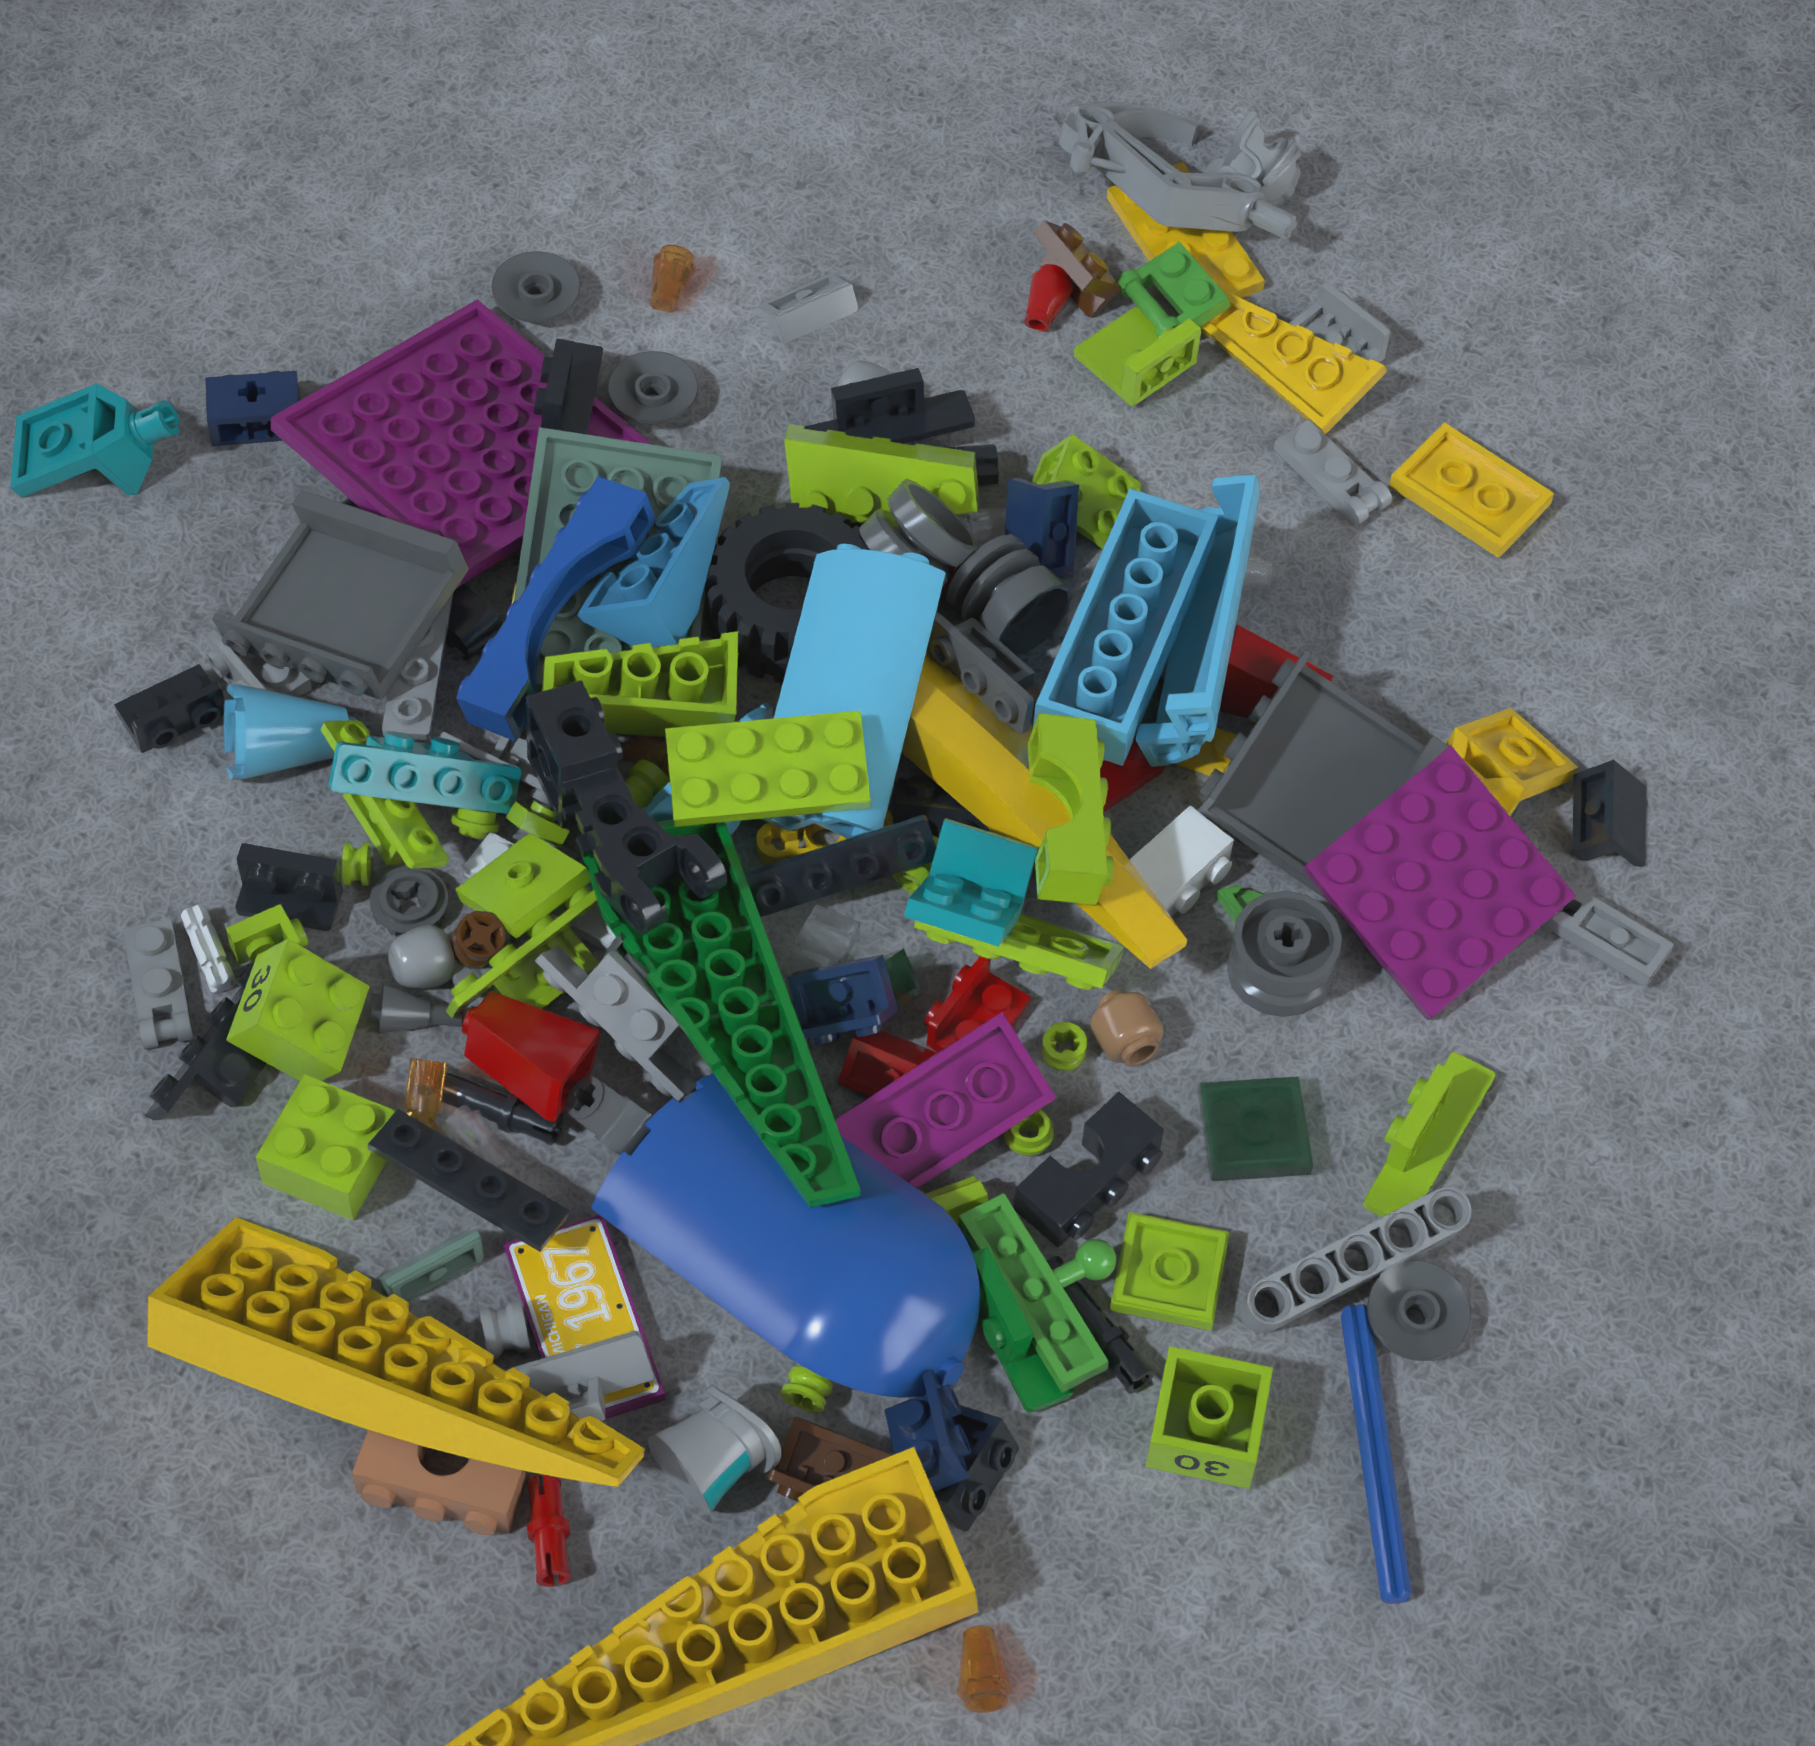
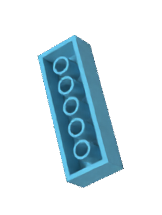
[1033,489,1218,766]

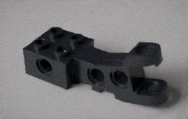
[526,680,727,935]

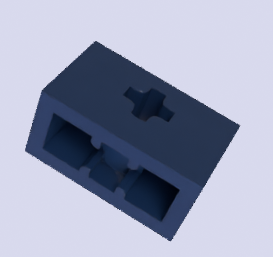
[205,370,301,446]

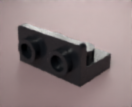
[114,664,225,753]
[235,843,343,931]
[934,1405,1019,1532]

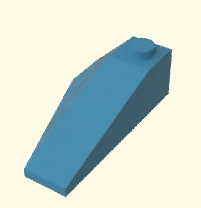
[577,477,730,647]

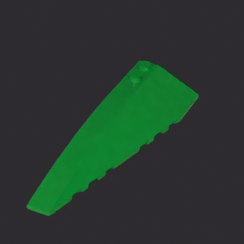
[581,818,861,1208]

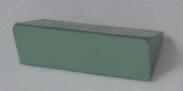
[376,1230,484,1302]

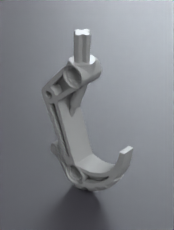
[1059,102,1298,240]

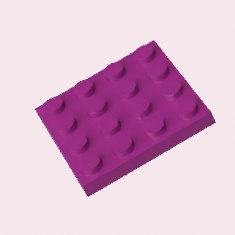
[1301,746,1576,1020]

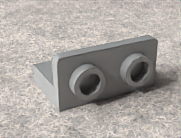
[206,629,312,697]

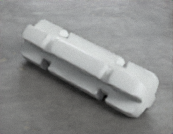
[181,904,236,994]

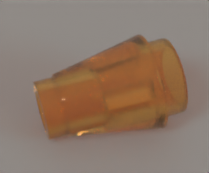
[650,245,696,313]
[957,1625,1012,1713]

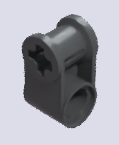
[566,1077,653,1156]

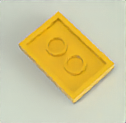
[1389,422,1554,558]

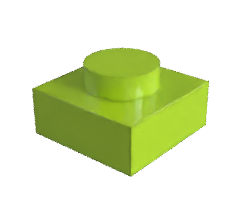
[506,800,570,848]

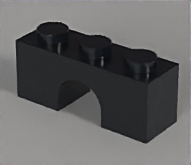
[1013,1091,1164,1248]

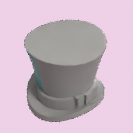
[648,1384,781,1515]

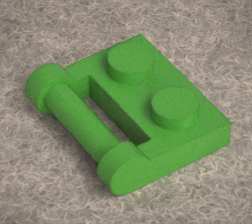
[1116,242,1230,338]

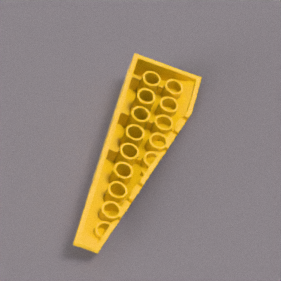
[147,1217,645,1487]

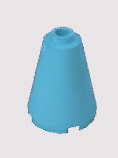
[224,684,356,780]

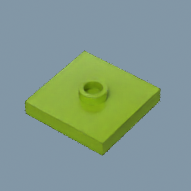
[455,833,590,938]
[1109,1212,1230,1331]

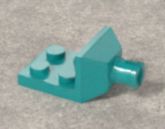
[10,383,180,497]
[904,818,1039,947]

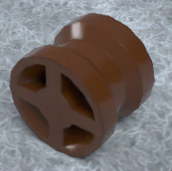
[450,911,505,969]

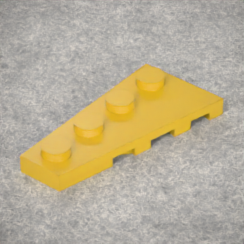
[1200,292,1387,435]

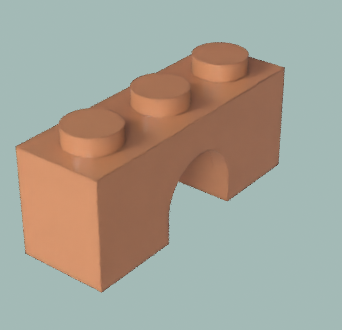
[352,1430,529,1535]

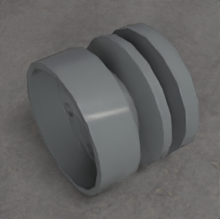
[946,534,1072,657]

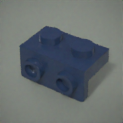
[787,954,899,1045]

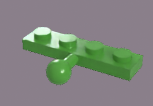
[959,1193,1116,1393]

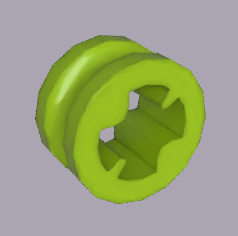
[342,842,372,886]
[1042,1022,1087,1071]
[780,1366,833,1414]

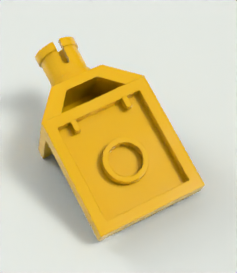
[1445,708,1579,816]

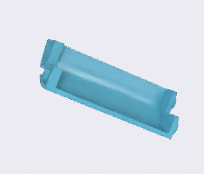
[1136,475,1260,767]
[763,544,946,839]

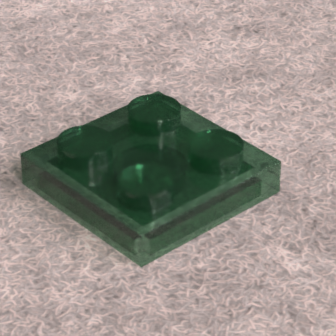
[1198,1076,1313,1181]

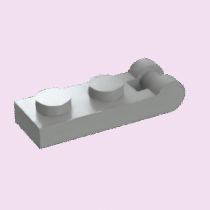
[1274,419,1392,527]
[1539,879,1674,987]
[122,918,194,1049]

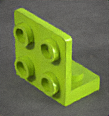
[1074,306,1202,407]
[1031,434,1141,549]

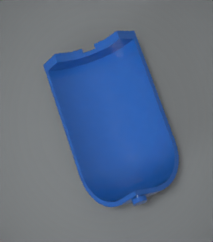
[591,1073,980,1398]

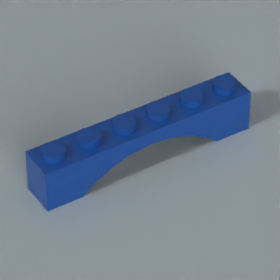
[456,476,655,742]

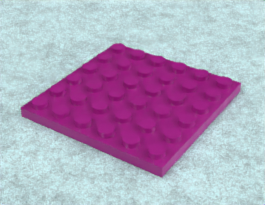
[271,299,653,588]

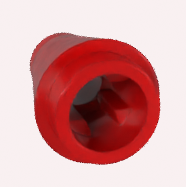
[1024,264,1073,332]

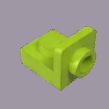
[226,904,309,965]

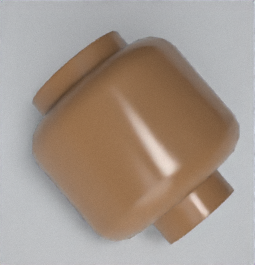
[1090,990,1164,1066]

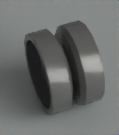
[859,479,979,587]
[1227,891,1342,1017]

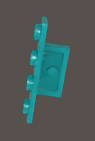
[328,731,522,814]

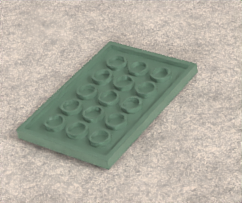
[514,427,722,692]

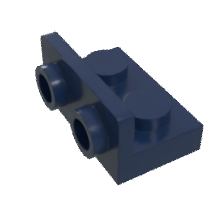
[884,1370,971,1492]

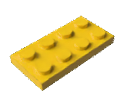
[1106,162,1265,298]

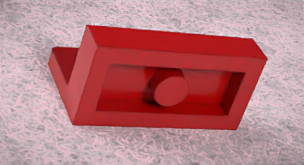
[837,1030,936,1096]

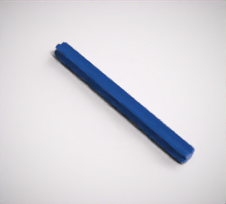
[1341,1304,1411,1604]

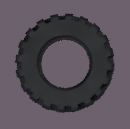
[705,503,870,683]

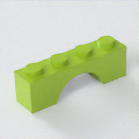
[1027,713,1114,905]

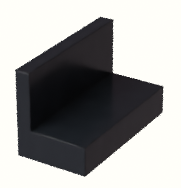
[1572,759,1646,867]

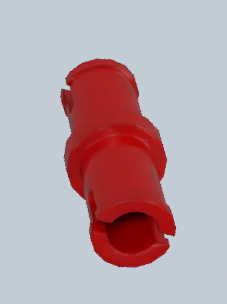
[527,1474,571,1587]

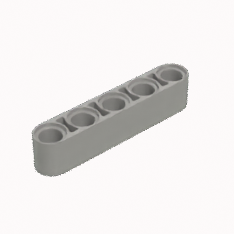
[1239,1187,1472,1333]

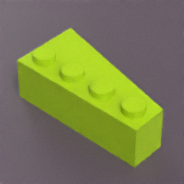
[784,424,979,523]
[540,631,738,737]

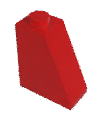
[1219,624,1333,718]
[462,991,601,1122]

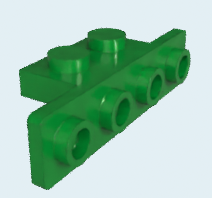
[960,1228,1073,1413]

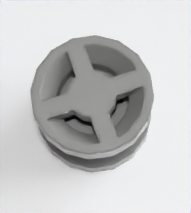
[479,1300,530,1359]

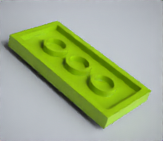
[665,710,871,827]
[914,913,1124,990]

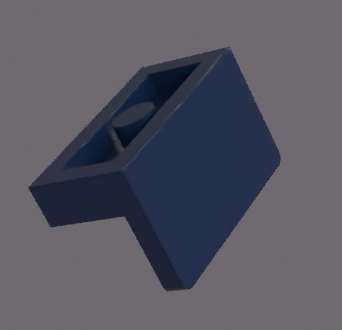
[1005,478,1079,577]

